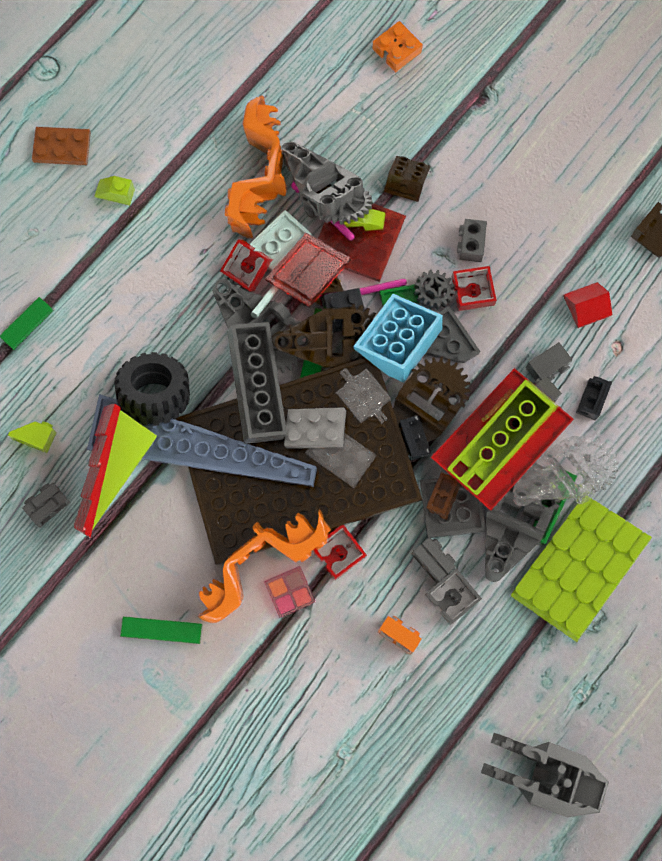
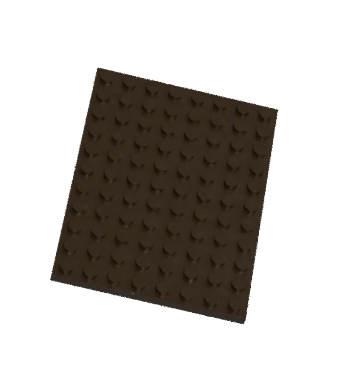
[175,358,423,565]

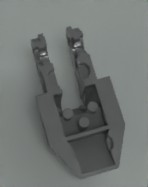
[481,733,609,817]

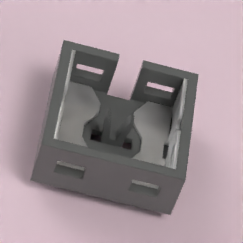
[425,568,482,625]

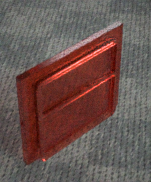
[265,233,351,307]

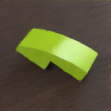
[344,209,386,231]

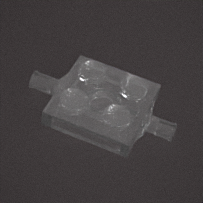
[336,368,391,423]

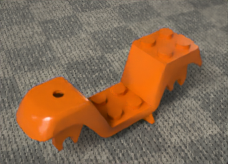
[225,95,287,239]
[198,509,331,623]

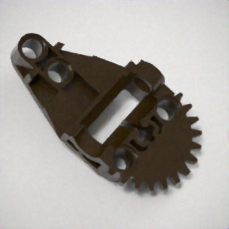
[272,304,376,367]
[393,357,471,456]

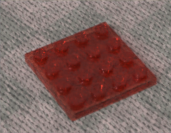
[311,204,406,282]

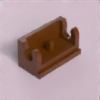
[426,472,461,520]

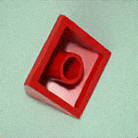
[563,282,613,328]

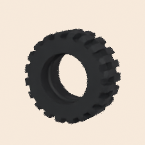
[114,352,190,426]

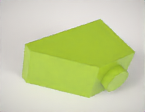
[94,176,135,206]
[8,421,57,453]

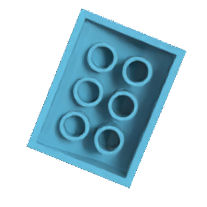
[354,294,443,383]

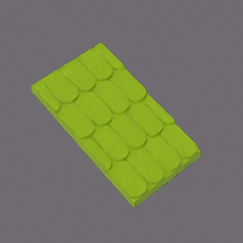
[511,494,652,642]

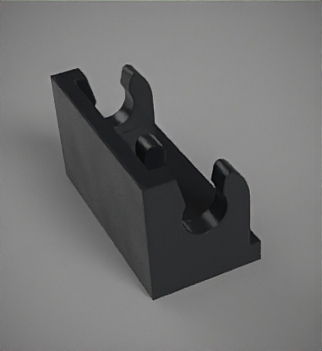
[576,376,612,420]
[399,416,432,461]

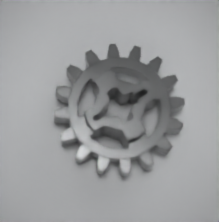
[414,269,455,310]

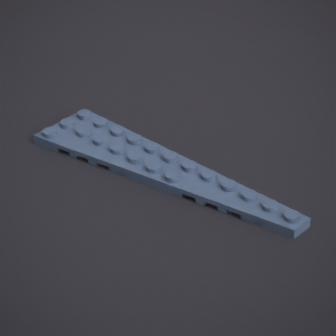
[87,394,317,487]

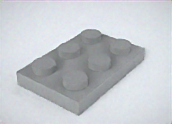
[284,408,346,448]

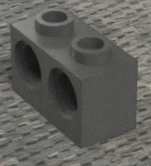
[457,219,487,262]

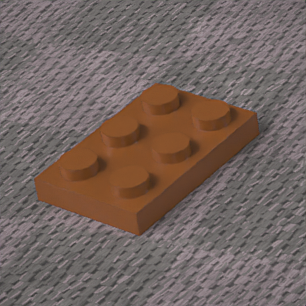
[32,127,91,165]

